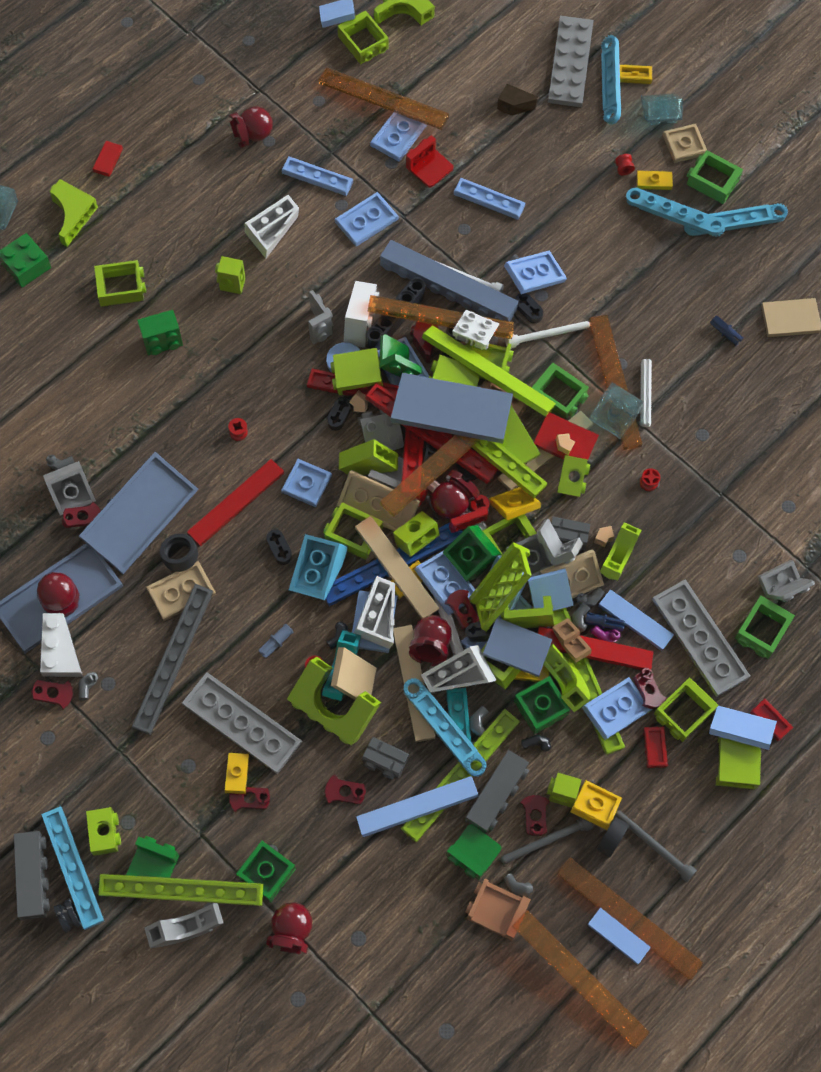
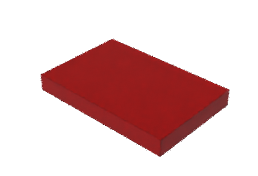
[534,412,599,460]

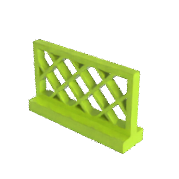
[469,542,532,631]

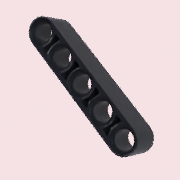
[367,278,425,350]

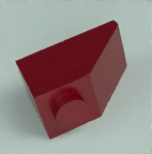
[410,319,439,363]

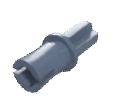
[258,624,294,658]

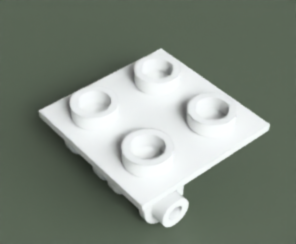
[452,310,499,350]

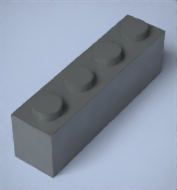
[465,750,530,834]
[14,831,50,920]

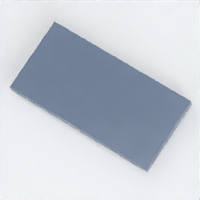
[391,373,513,444]
[79,452,198,575]
[0,544,123,653]

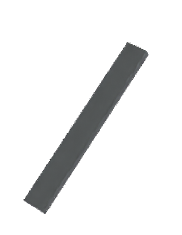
[132,584,214,735]

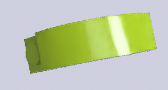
[374,0,435,25]
[600,522,642,581]
[543,644,590,712]

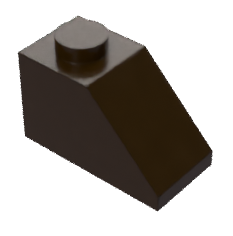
[497,84,538,116]

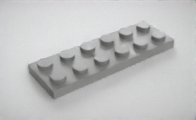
[548,16,594,107]
[652,579,750,697]
[182,672,302,774]

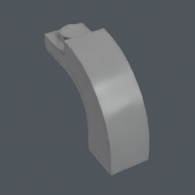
[145,903,223,948]

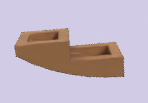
[552,618,592,663]

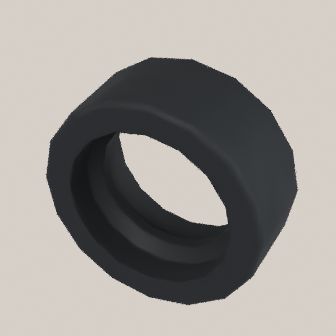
[160,533,198,572]
[596,817,629,858]

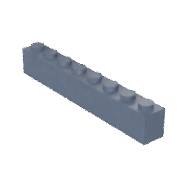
[380,240,518,326]

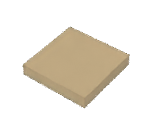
[663,124,707,163]

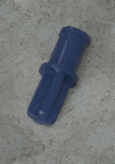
[710,316,744,346]
[585,612,625,631]

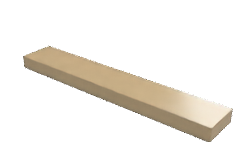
[498,411,593,491]
[355,516,440,619]
[393,625,435,742]

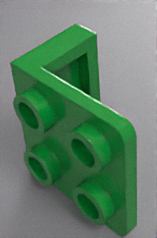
[379,334,422,378]
[446,824,502,881]
[126,836,179,878]

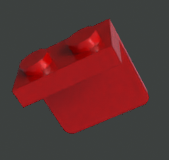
[406,135,454,188]

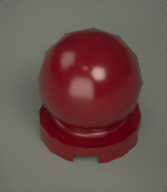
[229,106,273,148]
[431,470,480,519]
[37,572,80,617]
[409,615,452,666]
[266,902,312,955]

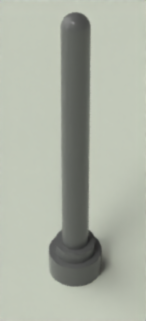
[615,810,697,883]
[501,817,593,864]

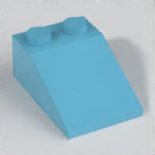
[289,534,348,600]

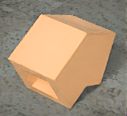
[349,390,368,412]
[556,433,575,455]
[594,526,614,547]

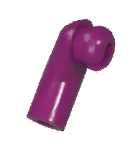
[590,625,621,642]

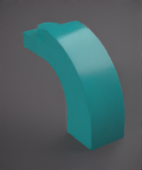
[322,630,362,701]

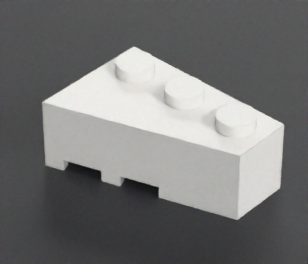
[344,281,379,348]
[40,613,83,677]
[421,645,496,692]

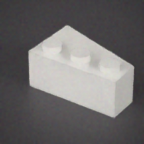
[244,195,299,259]
[354,576,395,649]

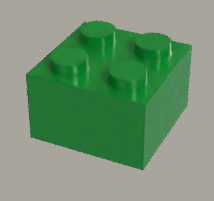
[0,233,51,288]
[137,310,183,356]
[443,525,502,581]
[514,676,571,735]
[236,841,296,903]

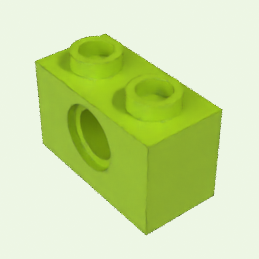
[215,256,245,294]
[557,455,590,497]
[393,511,440,557]
[546,773,582,808]
[86,807,121,856]

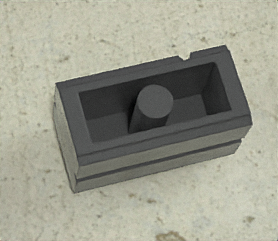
[551,517,590,551]
[362,737,409,780]

